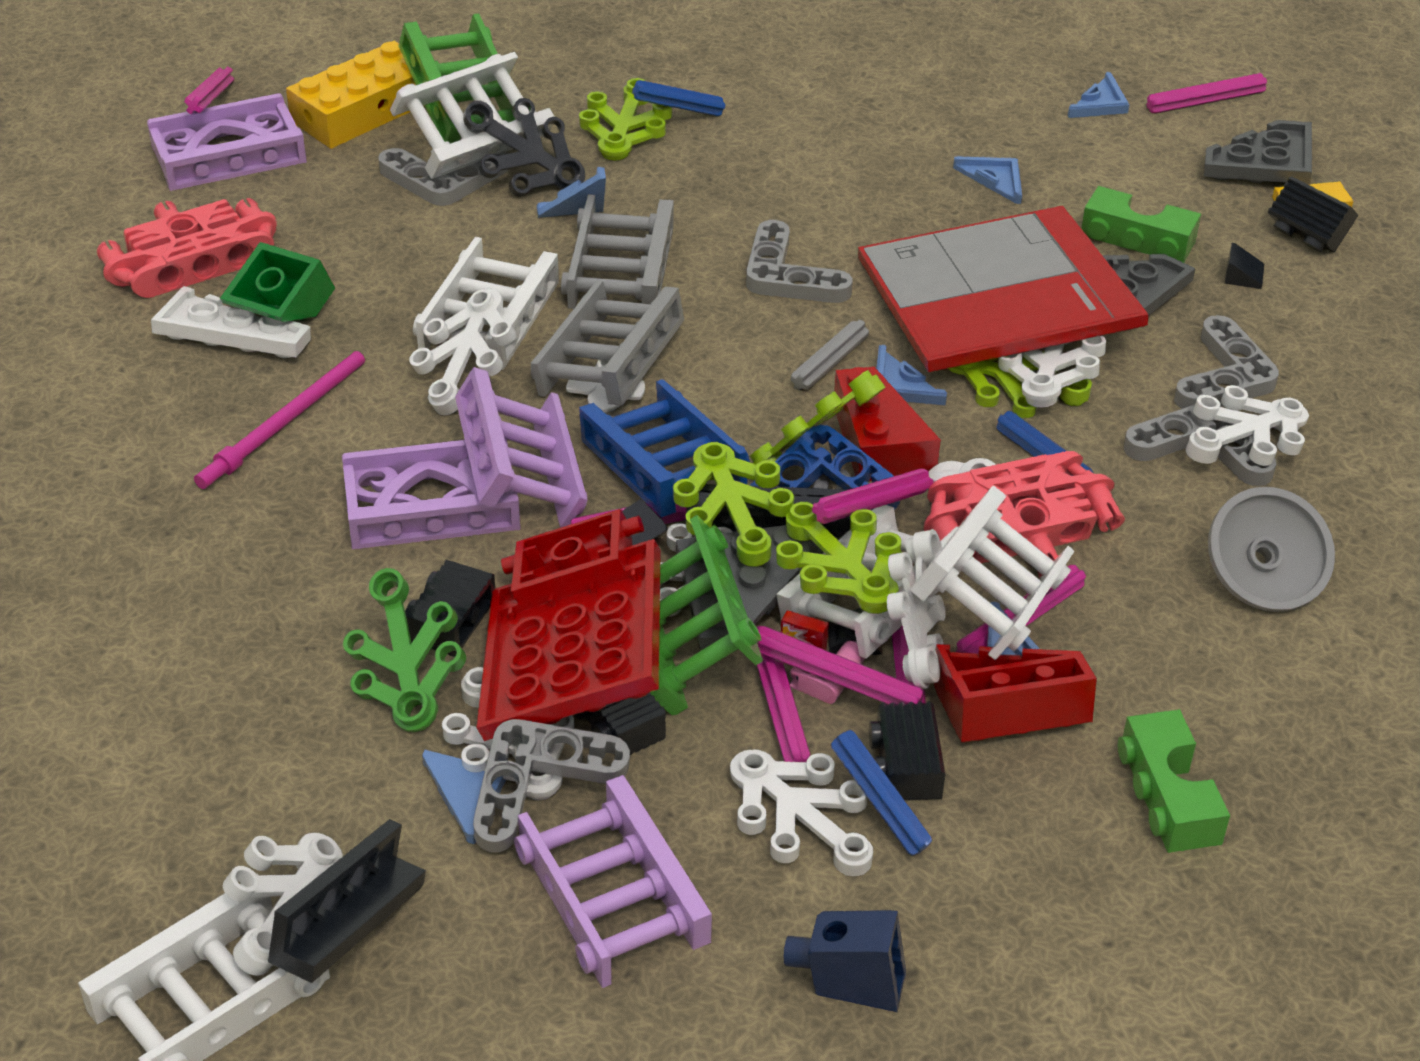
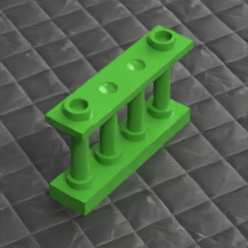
[399,14,516,144]
[650,515,763,715]

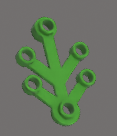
[343,568,466,732]

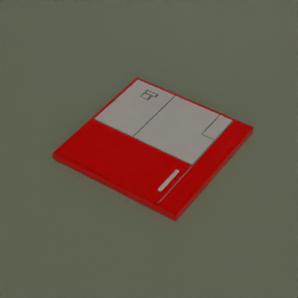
[858,205,1148,372]

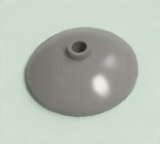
[1208,487,1335,612]

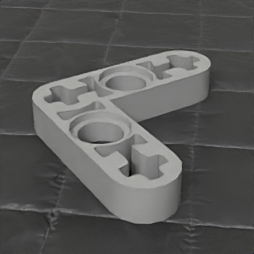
[378,148,508,206]
[746,220,853,303]
[1174,315,1279,409]
[1124,405,1276,486]
[473,719,630,852]

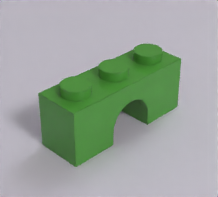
[1081,186,1201,263]
[1117,709,1230,853]

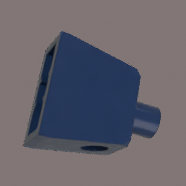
[784,910,906,1012]

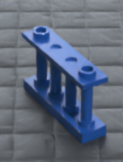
[579,379,750,518]

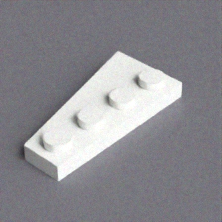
[151,286,311,358]

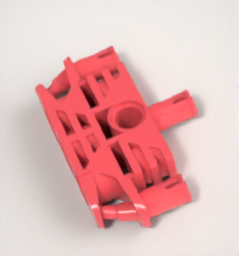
[97,198,277,298]
[924,451,1125,579]

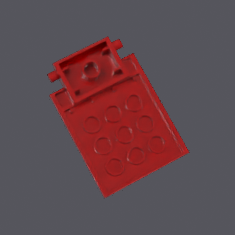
[476,509,661,741]

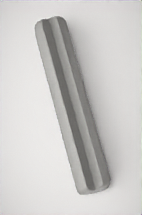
[790,320,869,391]

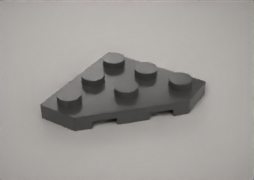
[1204,120,1312,184]
[1102,254,1195,316]
[676,525,811,650]

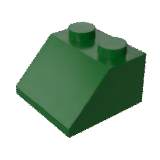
[220,242,335,322]

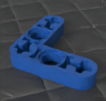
[750,425,900,511]

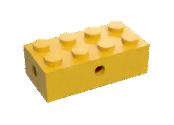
[286,40,425,149]

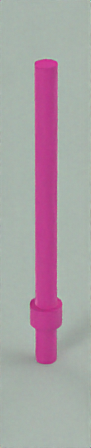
[194,351,365,489]

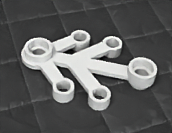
[409,288,516,415]
[998,336,1106,407]
[1186,385,1309,466]
[887,529,945,689]
[442,667,574,800]
[730,750,873,876]
[223,833,343,976]

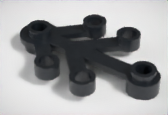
[463,98,585,197]

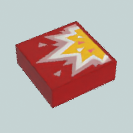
[781,610,828,650]

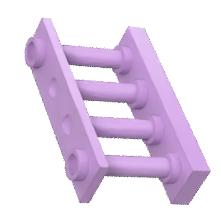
[455,367,588,527]
[514,775,712,988]

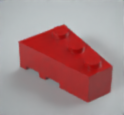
[834,367,941,482]
[934,644,1097,742]

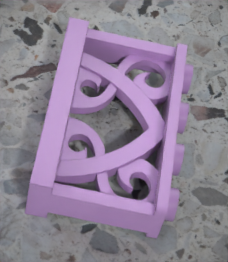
[147,93,307,191]
[342,439,520,549]

